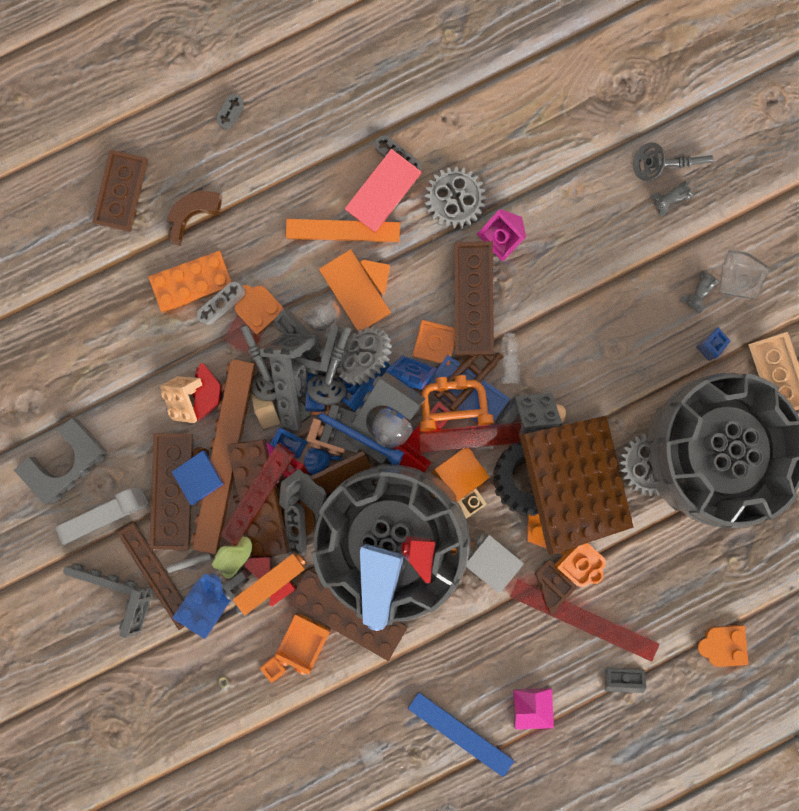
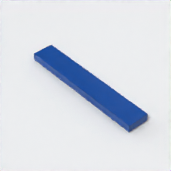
[408,692,514,777]

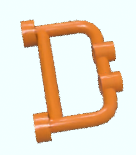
[419,375,494,431]

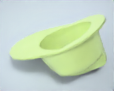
[212,537,252,579]

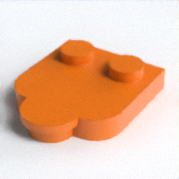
[235,285,284,336]
[555,543,606,587]
[698,625,748,667]

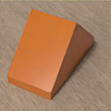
[360,260,390,296]

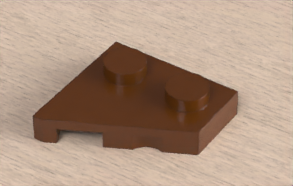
[535,559,577,614]

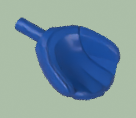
[304,448,342,475]

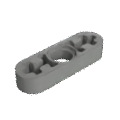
[197,282,245,325]

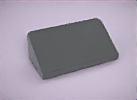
[605,668,647,693]

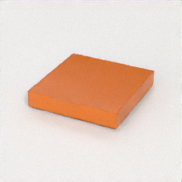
[412,320,455,365]

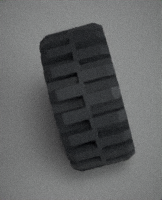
[493,440,538,516]

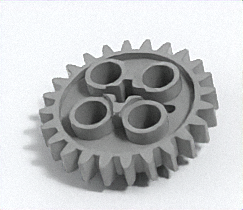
[424,166,486,229]
[337,326,392,385]
[618,434,659,496]

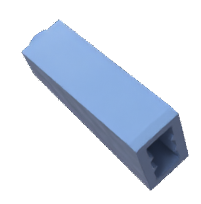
[360,544,404,631]

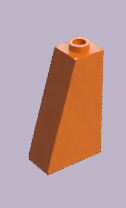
[233,552,306,616]

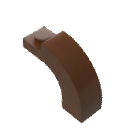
[167,191,223,246]

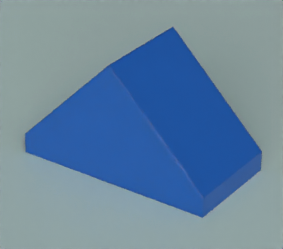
[696,327,731,361]
[270,427,308,458]

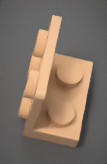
[160,376,202,423]

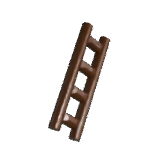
[434,352,503,412]

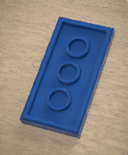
[427,355,510,430]

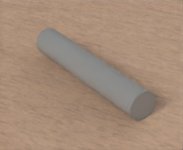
[167,552,212,573]

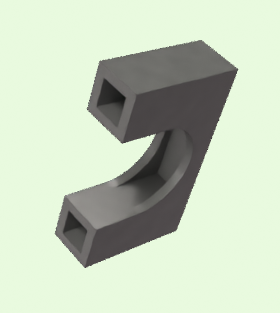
[344,372,426,464]
[14,418,108,505]

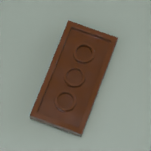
[92,150,148,232]

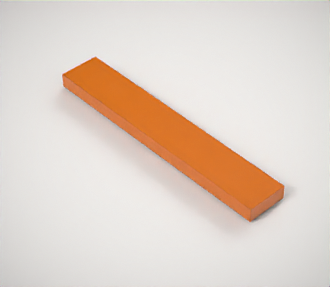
[286,219,400,243]

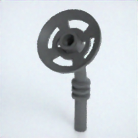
[633,142,713,181]
[240,325,277,401]
[307,326,351,405]

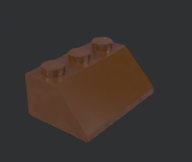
[310,451,371,498]

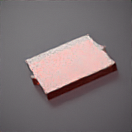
[223,315,266,355]

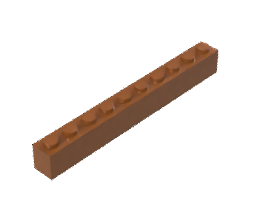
[191,359,256,554]

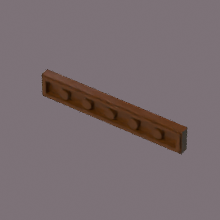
[117,522,185,630]

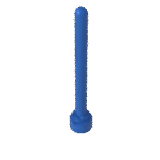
[318,413,404,465]

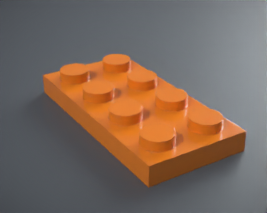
[148,251,232,313]

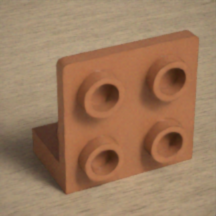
[306,419,346,456]

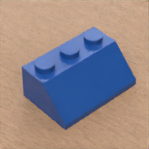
[332,361,391,412]

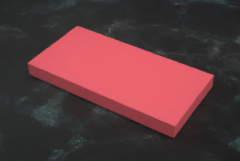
[345,149,422,233]

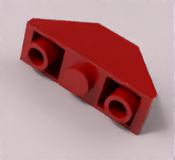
[192,363,223,422]

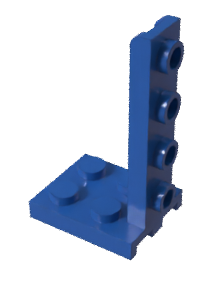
[380,355,437,442]
[172,573,232,639]

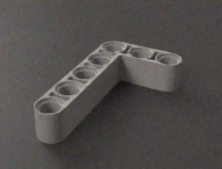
[55,488,149,545]

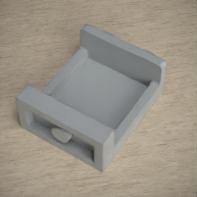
[466,532,524,594]

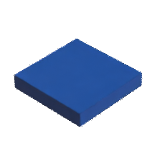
[172,451,224,505]

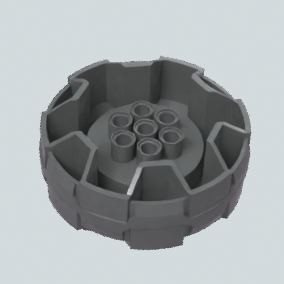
[646,373,799,528]
[312,464,471,625]

